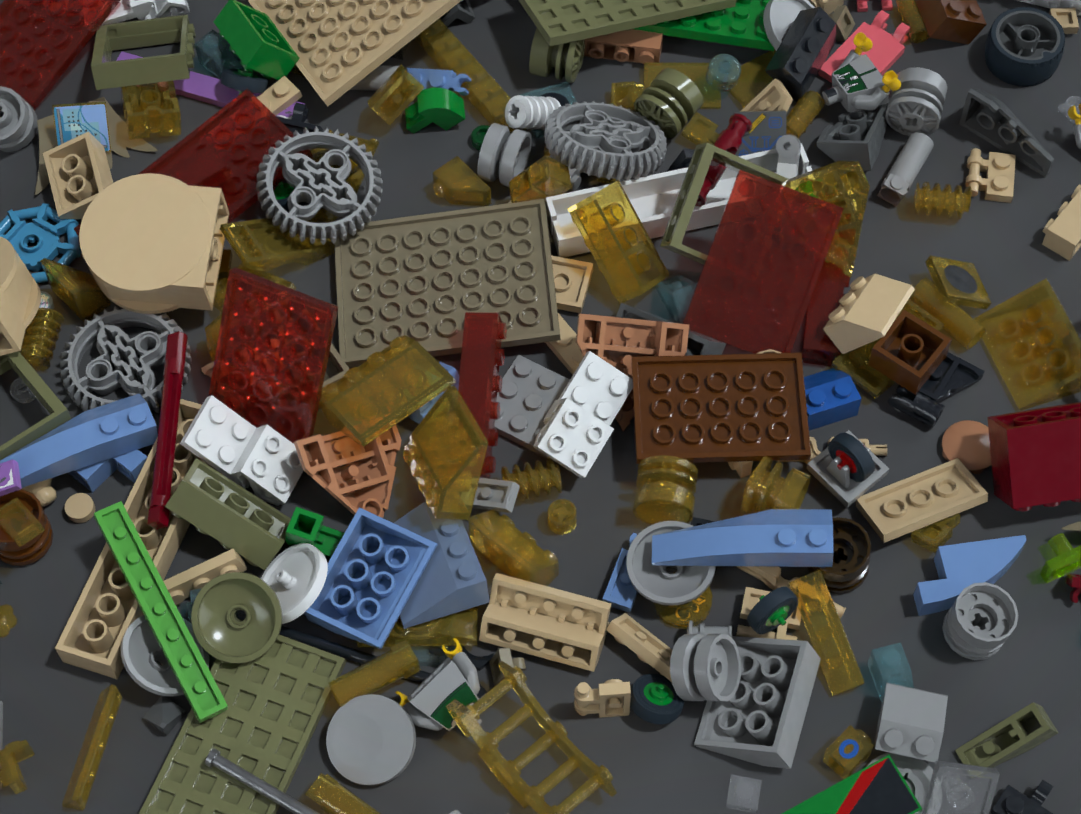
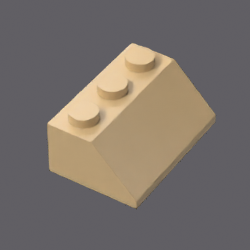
[43,131,113,219]
[823,274,915,354]

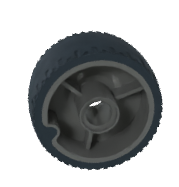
[985,7,1065,87]

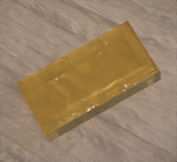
[0,498,45,547]

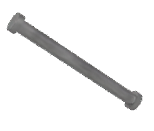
[205,748,319,814]

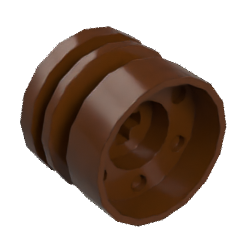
[0,489,53,566]

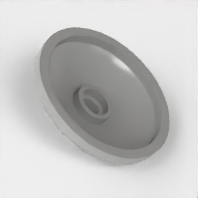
[626,521,716,605]
[121,615,209,696]

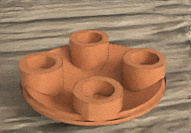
[942,420,992,474]

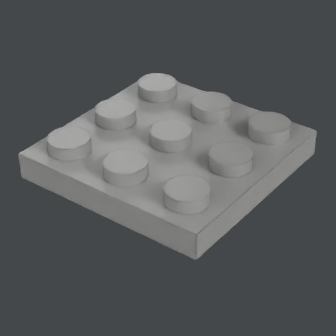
[476,355,570,459]

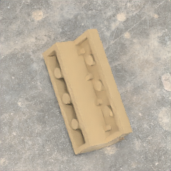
[479,573,612,672]

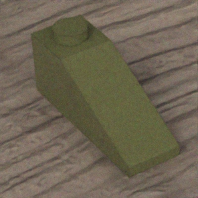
[955,702,1058,778]

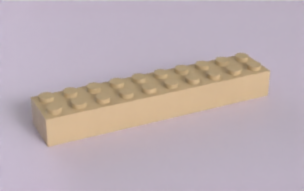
[55,399,214,679]

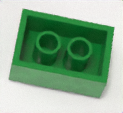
[213,0,300,80]

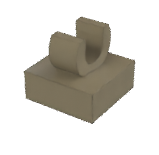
[829,5,855,42]
[489,648,526,689]

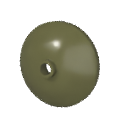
[191,572,282,663]

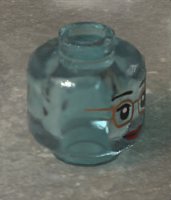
[706,54,741,92]

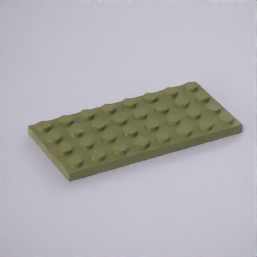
[519,0,736,46]
[139,635,346,814]

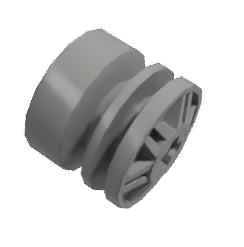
[885,67,948,136]
[942,582,1019,660]

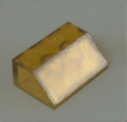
[468,510,559,586]

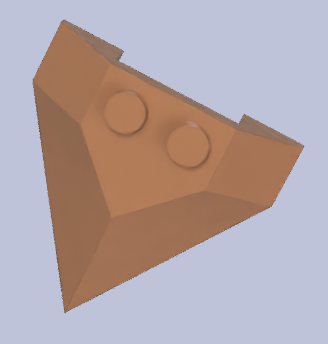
[576,313,689,431]
[294,414,402,518]

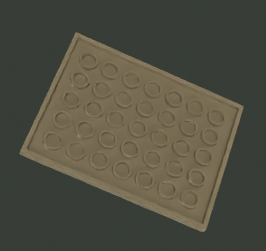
[335,199,561,367]

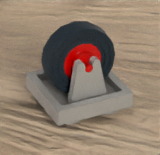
[806,430,889,508]

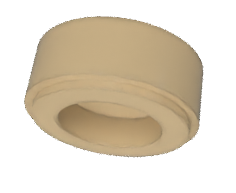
[65,493,95,523]

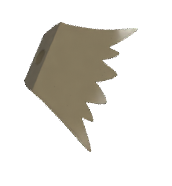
[35,97,158,195]

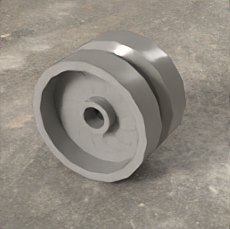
[0,86,38,152]
[477,123,532,188]
[670,634,741,701]

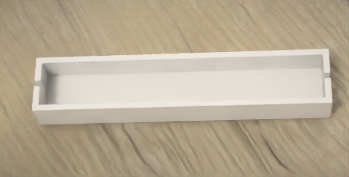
[546,143,818,258]

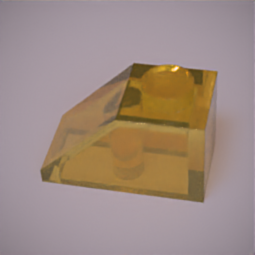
[433,156,491,206]

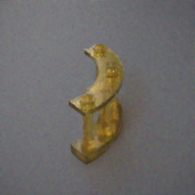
[446,661,617,814]

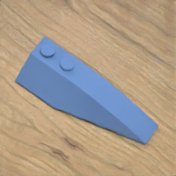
[0,394,158,488]
[652,509,833,567]

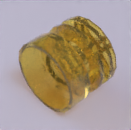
[633,455,698,525]
[741,456,811,514]

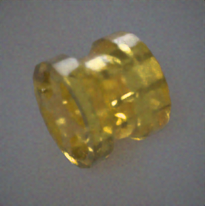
[548,499,577,535]

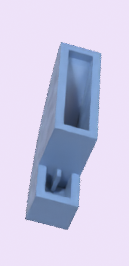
[68,449,148,493]
[913,535,1026,616]

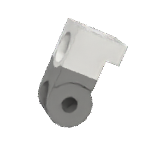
[772,134,801,185]

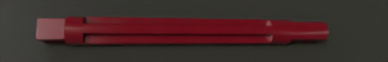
[147,331,188,530]

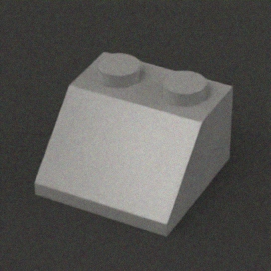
[874,682,948,763]

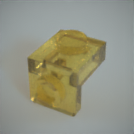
[0,740,35,794]

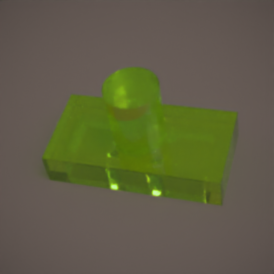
[1040,533,1081,584]

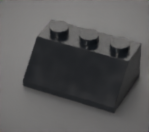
[765,7,836,103]

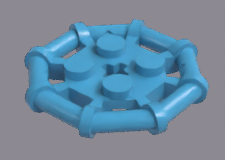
[0,203,82,283]

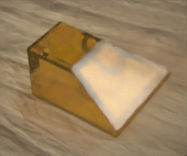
[40,258,111,322]

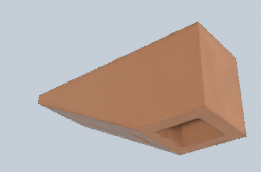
[584,29,664,65]

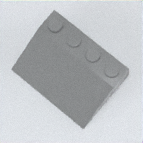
[694,636,821,769]

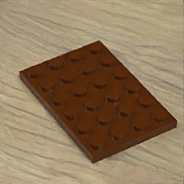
[631,353,811,464]

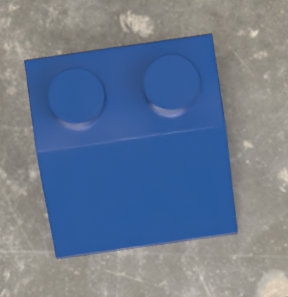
[804,367,862,431]

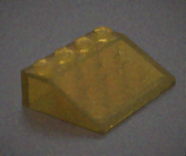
[973,278,1081,411]
[314,335,456,447]
[403,386,488,520]

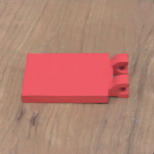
[818,10,910,83]

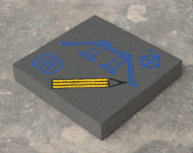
[733,110,786,157]

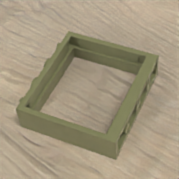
[91,15,196,90]
[660,143,792,282]
[0,351,71,460]

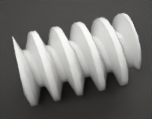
[505,95,561,130]

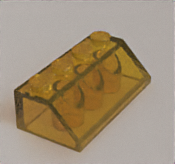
[567,180,670,305]

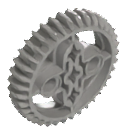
[544,101,667,181]
[256,126,383,245]
[60,306,192,414]

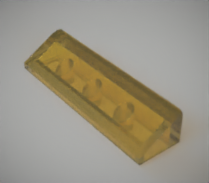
[789,570,865,696]
[62,685,122,811]

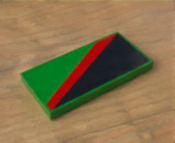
[782,755,922,814]

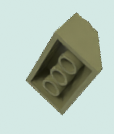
[165,458,291,570]

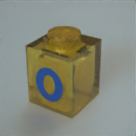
[822,725,874,779]

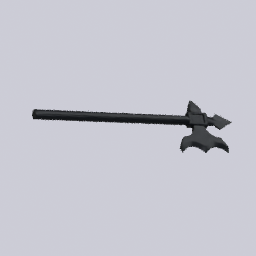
[237,613,495,703]

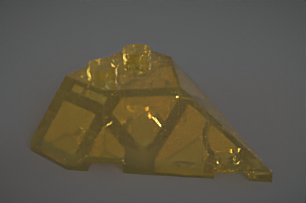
[758,161,870,278]

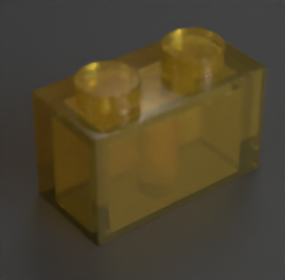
[367,64,425,126]

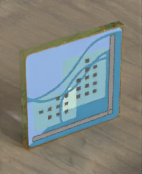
[52,102,111,152]

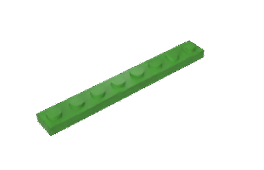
[94,501,228,723]

